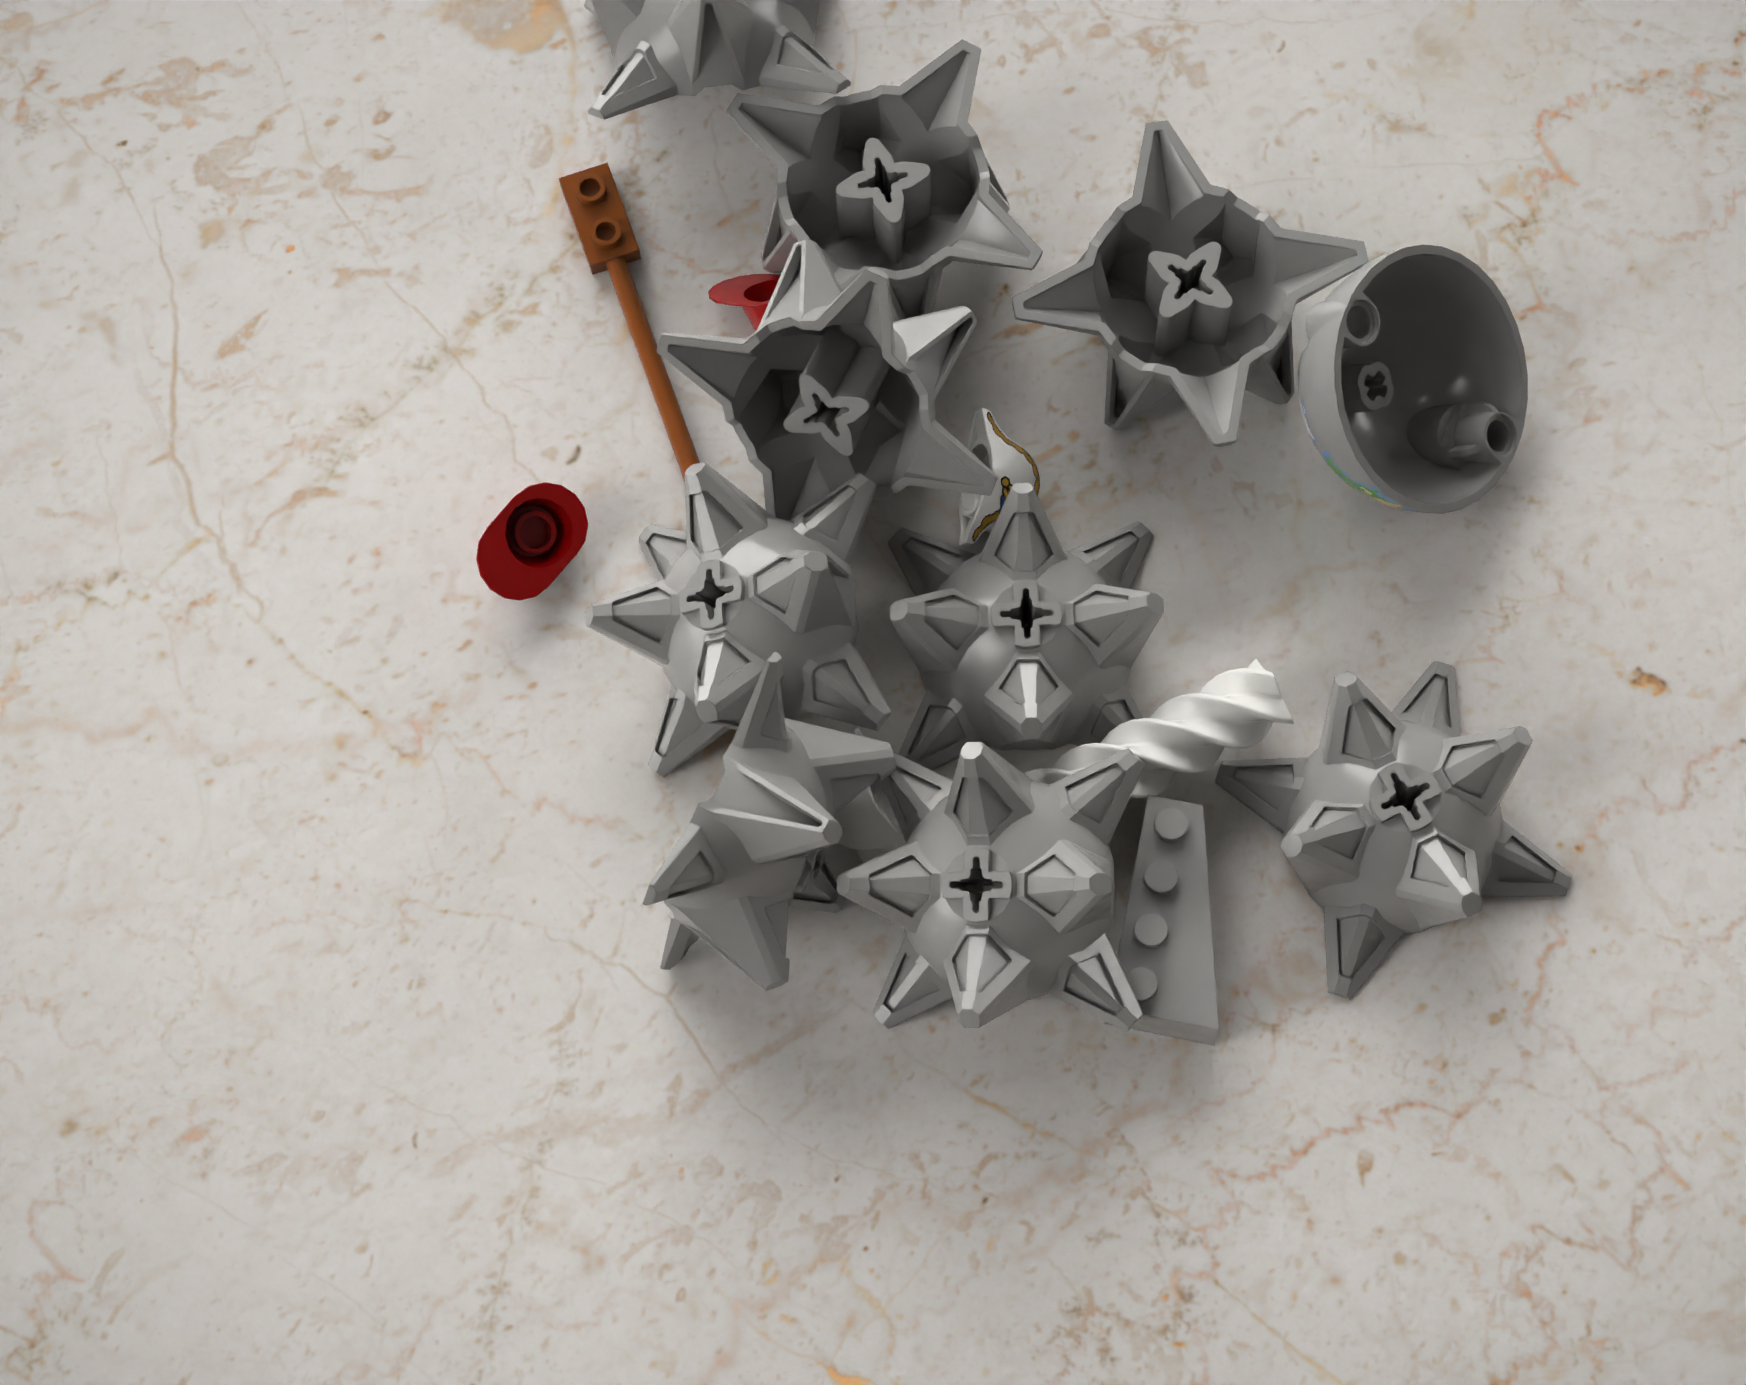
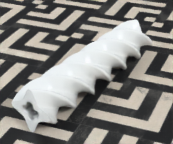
[1024,658,1294,799]

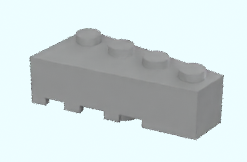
[1104,795,1219,1045]

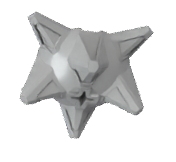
[584,0,851,120]
[726,39,1043,322]
[1012,120,1369,447]
[656,240,998,521]
[585,462,892,777]
[888,483,1164,771]
[643,652,896,991]
[1215,661,1572,1000]
[837,742,1145,1032]

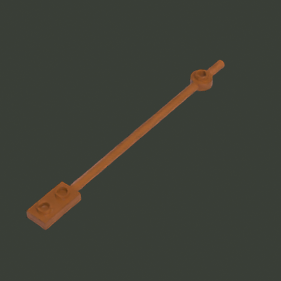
[559,162,700,482]

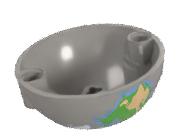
[1298,244,1528,514]

